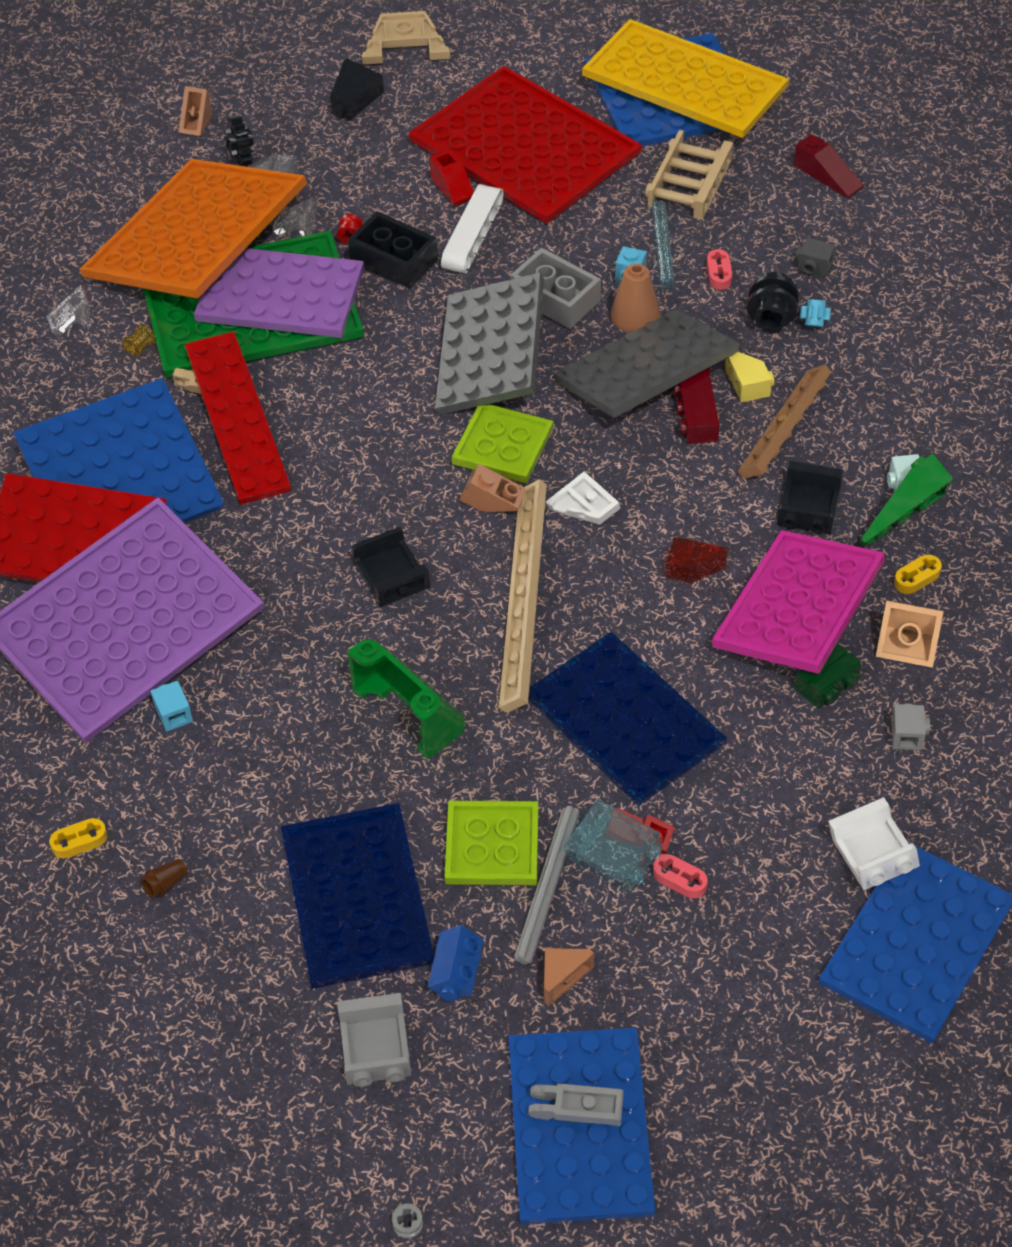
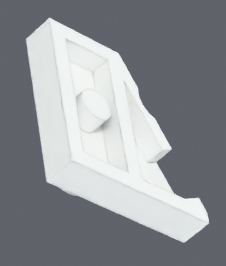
[545,472,620,525]

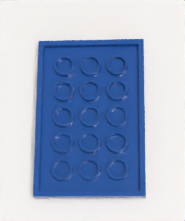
[818,842,1012,1044]
[509,1028,655,1224]

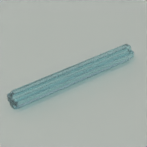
[652,200,674,290]

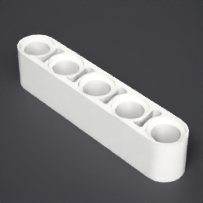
[441,184,503,274]

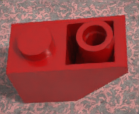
[429,149,474,206]

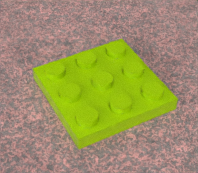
[452,404,554,484]
[445,801,538,885]

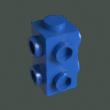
[428,925,483,1001]

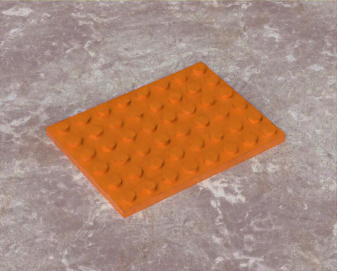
[80,159,307,298]

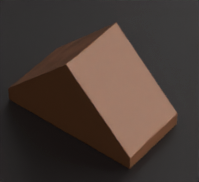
[178,86,212,136]
[544,948,594,1006]

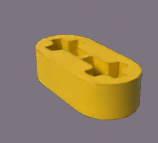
[894,555,942,594]
[49,818,107,858]

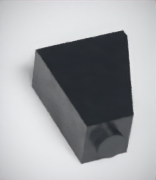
[330,58,384,121]

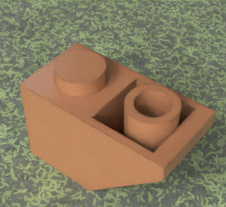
[459,464,526,512]

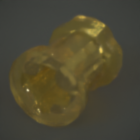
[122,324,155,357]

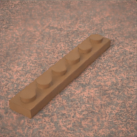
[737,364,831,479]

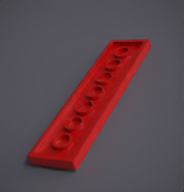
[185,331,291,505]

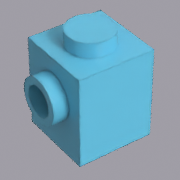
[615,246,647,284]

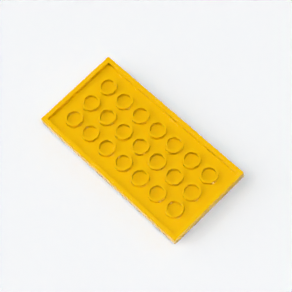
[582,19,789,138]

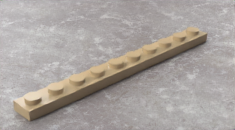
[499,479,547,712]

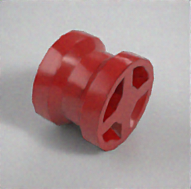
[337,214,363,244]

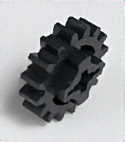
[224,114,255,166]

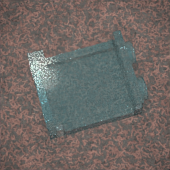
[564,799,662,892]

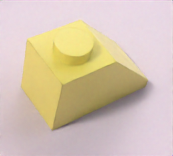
[724,352,774,402]

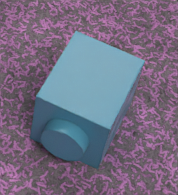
[151,681,193,732]

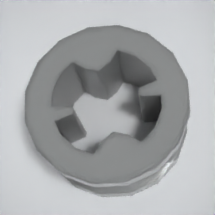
[392,1204,423,1238]

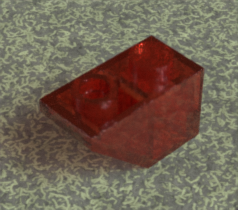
[665,537,728,583]

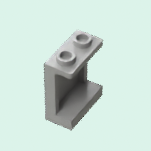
[337,993,412,1087]

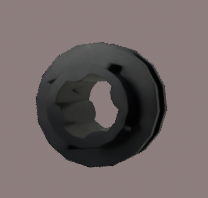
[747,272,799,331]

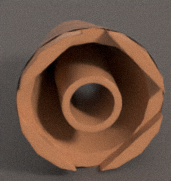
[610,264,661,333]

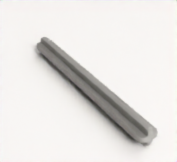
[514,806,579,965]

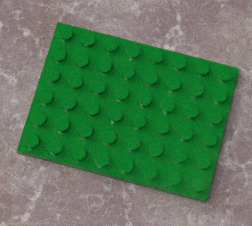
[143,231,364,378]

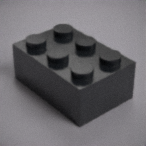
[348,211,438,288]

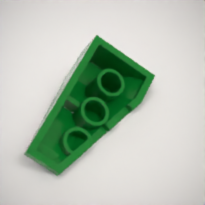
[859,454,953,548]

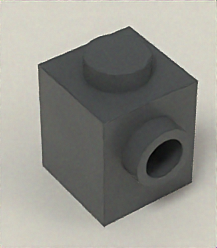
[795,237,835,278]

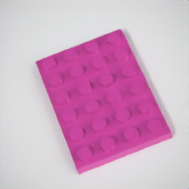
[712,530,885,674]

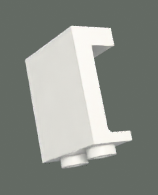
[828,797,920,890]

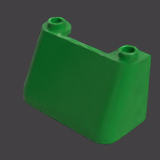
[347,640,465,760]

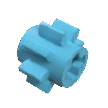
[800,300,831,327]

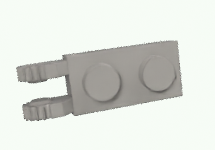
[528,1084,623,1126]

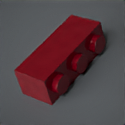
[673,368,720,444]

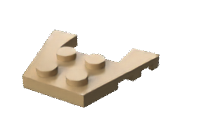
[362,11,450,64]

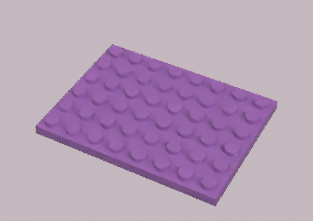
[0,498,264,744]

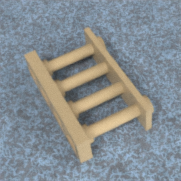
[645,130,733,220]

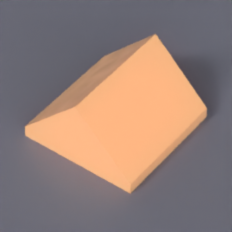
[876,600,944,668]

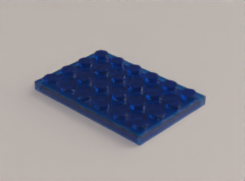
[528,632,727,807]
[281,803,434,989]

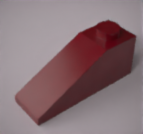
[794,133,864,199]

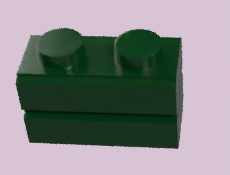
[794,643,861,709]

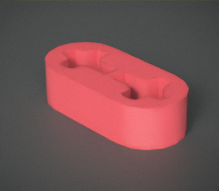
[707,249,732,290]
[653,854,708,898]

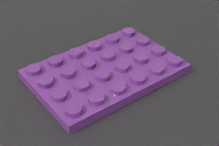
[194,248,364,338]

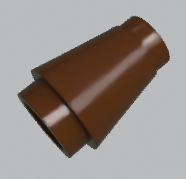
[141,859,188,899]

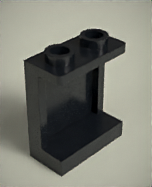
[777,461,843,534]
[351,527,430,607]

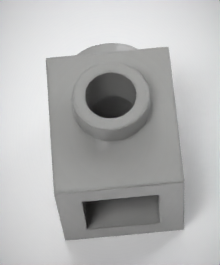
[891,703,930,750]

